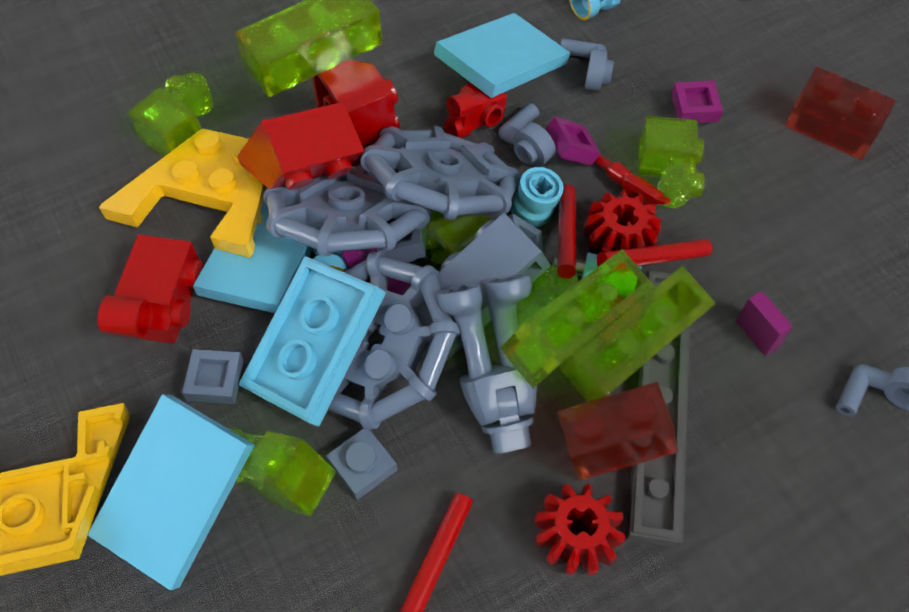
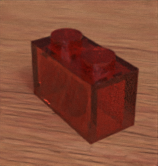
[785,66,896,160]
[557,382,678,480]

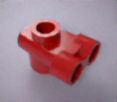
[444,82,507,138]

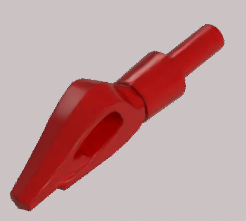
[593,154,672,205]

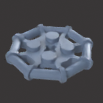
[360,126,521,220]
[263,163,432,256]
[328,251,461,429]

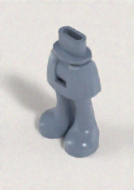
[436,274,538,454]

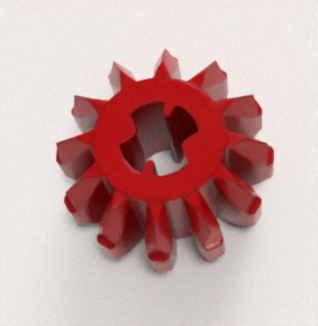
[584,189,661,252]
[534,483,625,576]

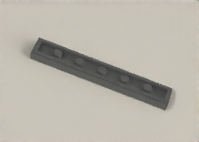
[627,269,692,548]

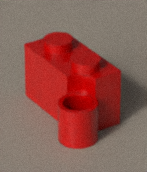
[97,234,204,344]

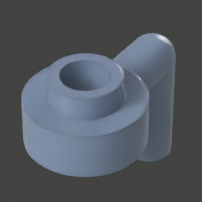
[561,38,614,92]
[498,103,556,167]
[835,364,909,417]

